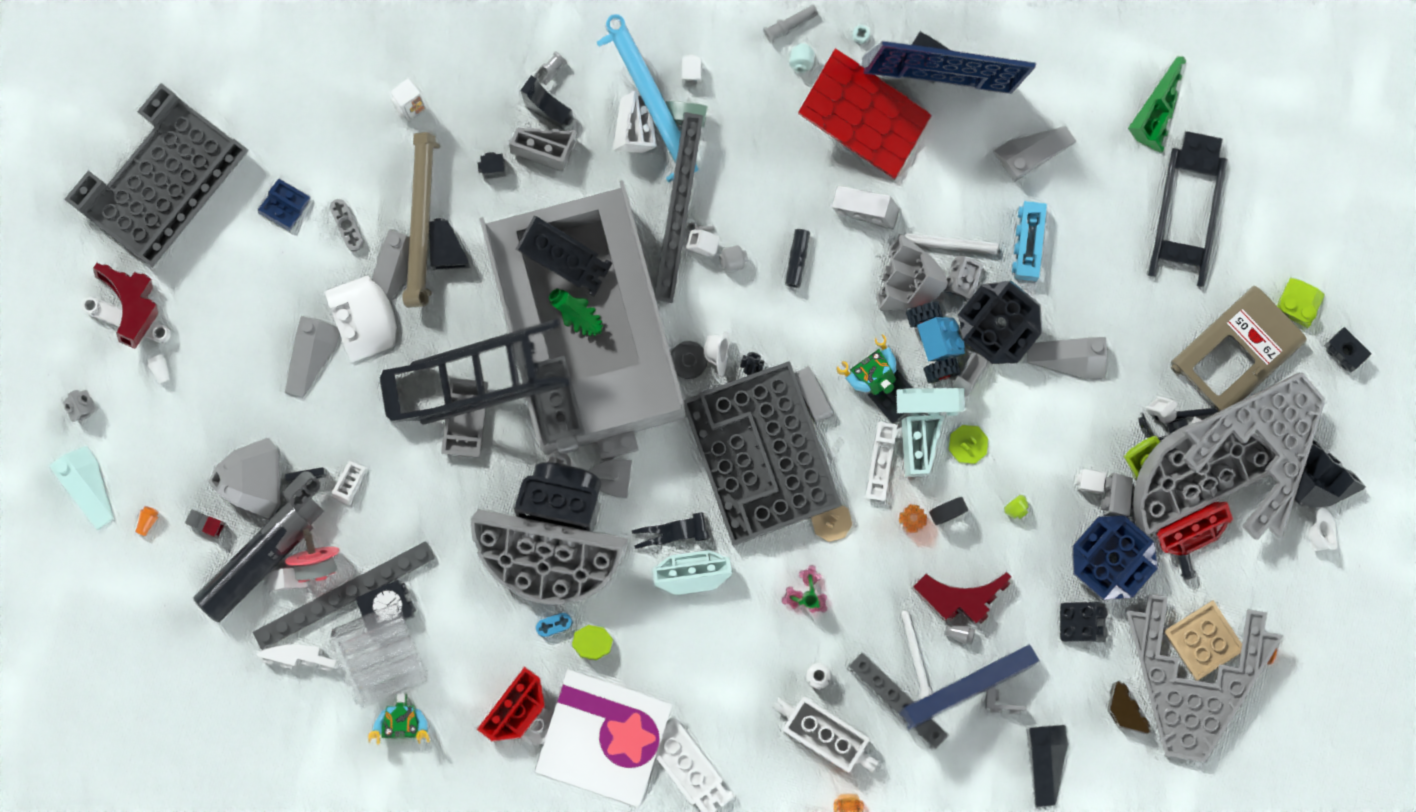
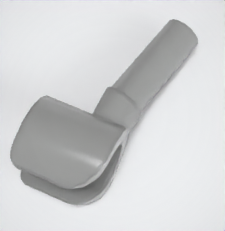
[687,222,714,234]

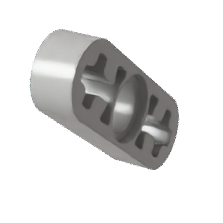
[330,199,363,251]

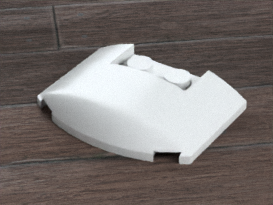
[325,275,397,363]

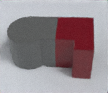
[185,509,225,539]

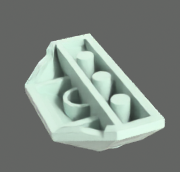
[652,550,732,595]

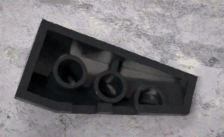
[1026,725,1068,807]

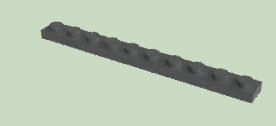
[654,112,703,303]
[252,541,435,650]

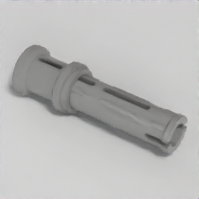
[763,4,819,43]

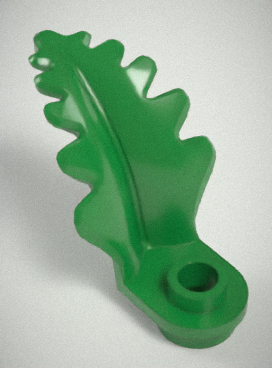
[548,288,603,337]

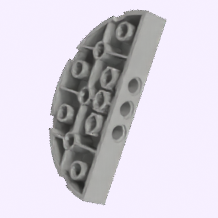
[1133,422,1276,535]
[471,509,628,605]

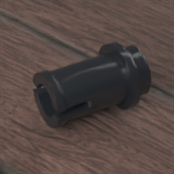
[1177,554,1196,580]

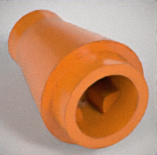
[135,506,159,536]

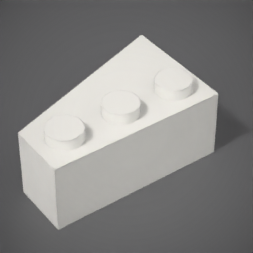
[613,91,656,153]

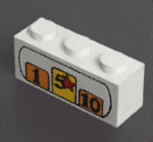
[390,78,427,122]

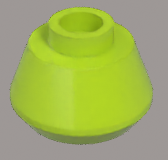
[1004,495,1029,519]

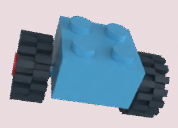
[906,302,965,384]

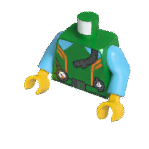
[836,334,897,395]
[368,694,430,745]

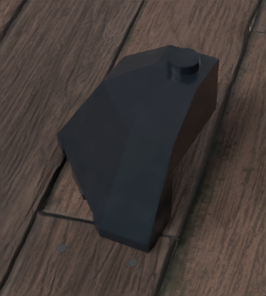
[1294,439,1366,508]

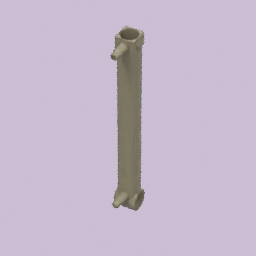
[402,132,440,308]

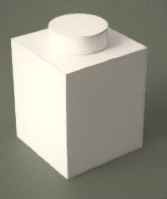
[682,55,701,85]
[686,230,719,255]
[1075,469,1106,494]

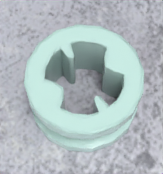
[853,25,870,44]

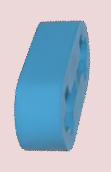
[536,613,572,637]

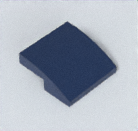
[258,178,311,231]

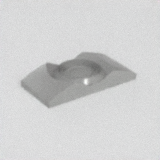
[441,378,489,458]

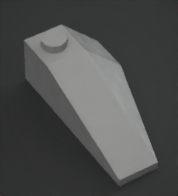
[993,126,1077,182]
[372,229,410,301]
[285,316,340,397]
[1027,337,1107,379]

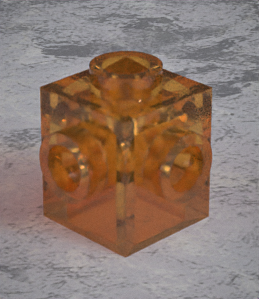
[899,505,927,533]

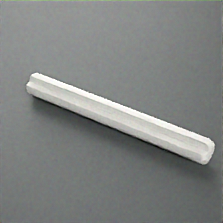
[905,233,998,254]

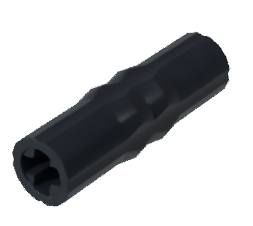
[785,229,810,288]

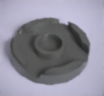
[671,341,708,379]

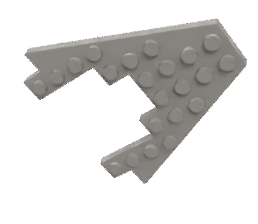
[1182,373,1326,540]
[1127,594,1283,762]

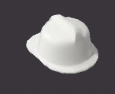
[704,331,730,377]
[1309,508,1338,551]

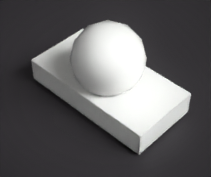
[1146,397,1178,424]

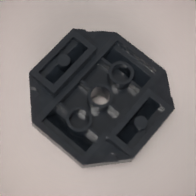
[958,280,1043,364]

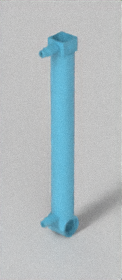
[597,14,699,182]

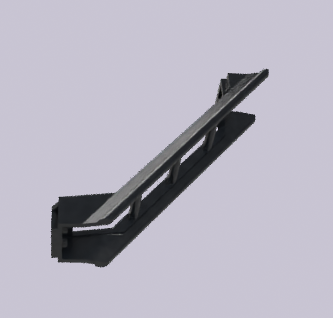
[379,318,570,425]

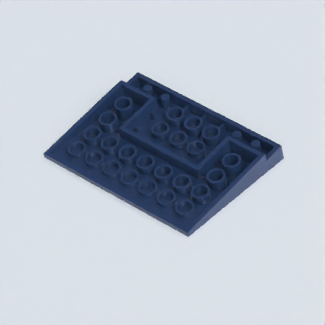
[861,41,1036,94]

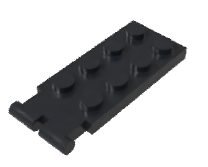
[515,216,613,297]

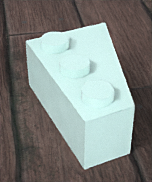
[897,388,965,416]

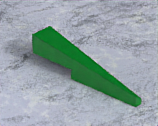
[1128,56,1186,152]

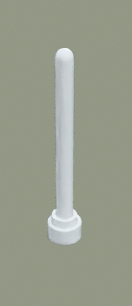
[902,610,934,699]

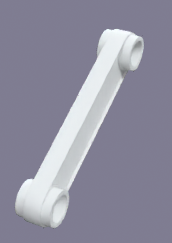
[82,297,171,343]

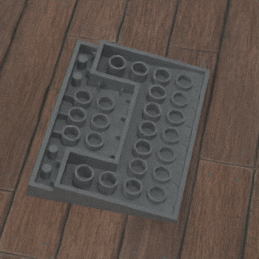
[683,361,842,546]

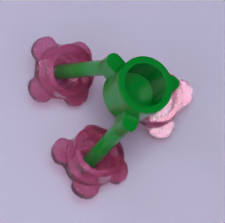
[781,565,828,613]

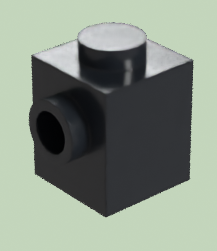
[477,152,506,179]

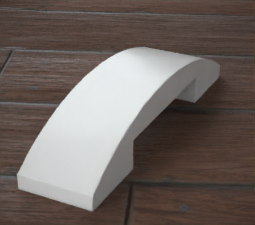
[866,422,897,501]

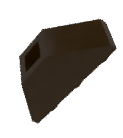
[1107,680,1151,734]

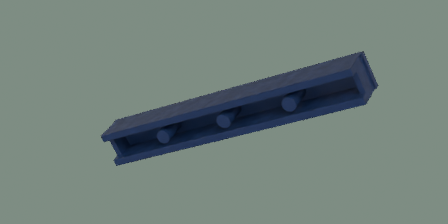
[899,644,1040,730]

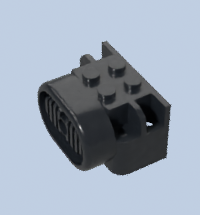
[514,462,601,531]

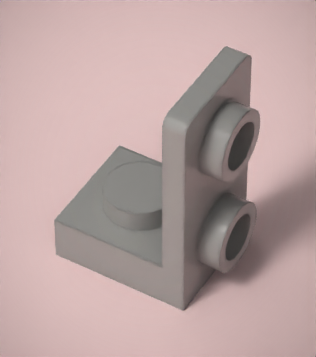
[985,686,1027,714]

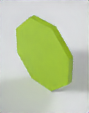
[949,425,988,464]
[572,625,613,660]

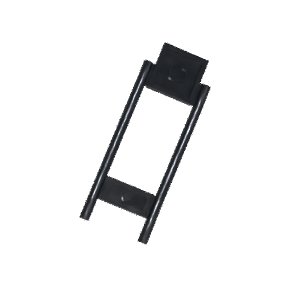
[1148,131,1228,287]

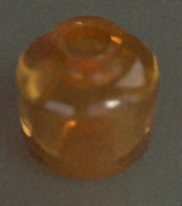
[833,793,864,812]

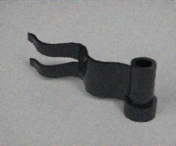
[631,512,710,549]

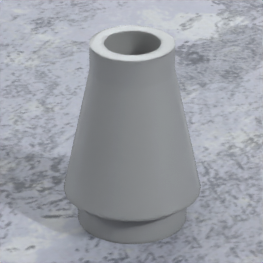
[945,625,975,645]

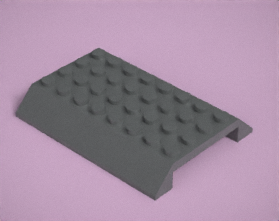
[64,83,249,268]

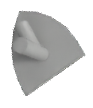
[589,459,632,498]

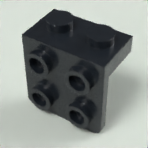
[1060,602,1108,643]

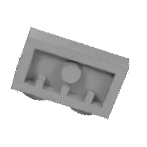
[944,256,983,300]

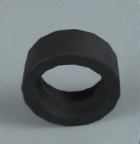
[929,497,968,525]

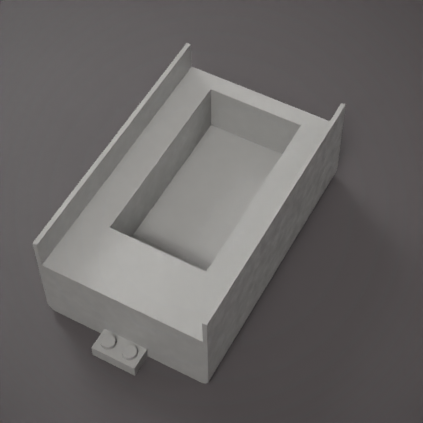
[479,180,686,460]

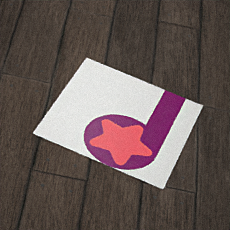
[535,669,672,807]

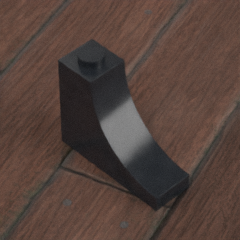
[520,75,574,130]

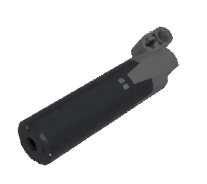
[193,471,324,623]

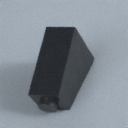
[429,218,471,270]

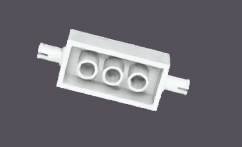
[773,696,879,773]

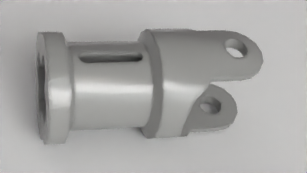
[534,52,567,85]

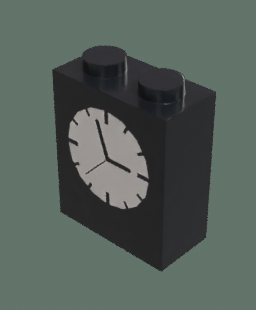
[355,580,416,635]

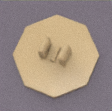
[811,505,853,542]

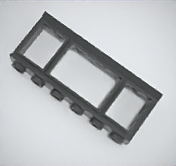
[846,652,949,750]

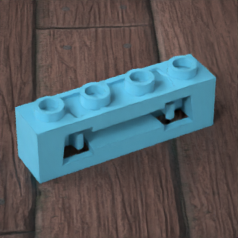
[1012,201,1047,282]

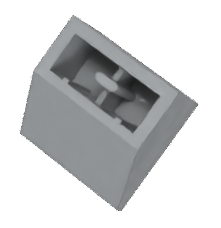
[1101,473,1133,518]

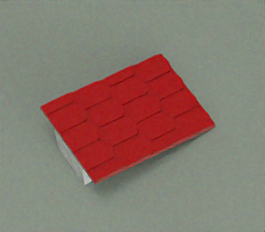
[798,48,932,180]

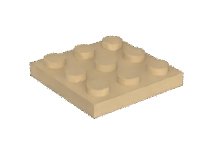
[1163,600,1242,681]

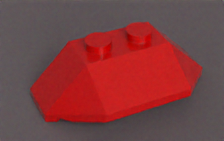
[1157,502,1233,556]
[476,666,545,742]

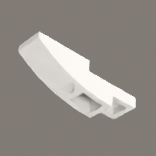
[257,645,339,671]

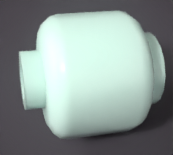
[789,44,815,73]

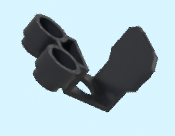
[1138,412,1189,441]

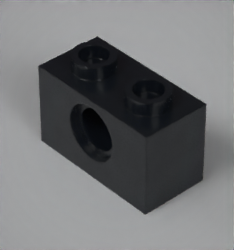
[1324,327,1372,373]

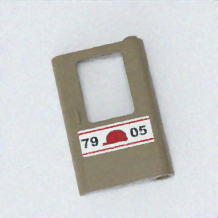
[1171,285,1307,412]

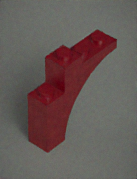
[93,263,158,349]
[912,572,1012,625]

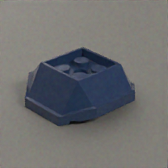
[1072,516,1158,600]

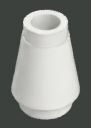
[147,354,170,384]

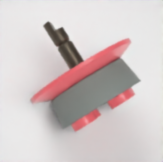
[285,528,340,583]

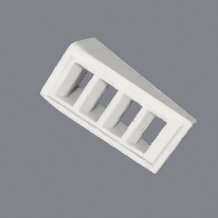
[332,460,367,505]

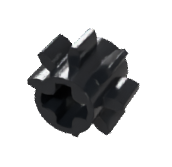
[740,352,765,375]

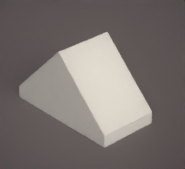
[267,568,308,592]

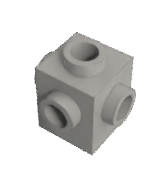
[62,390,96,422]

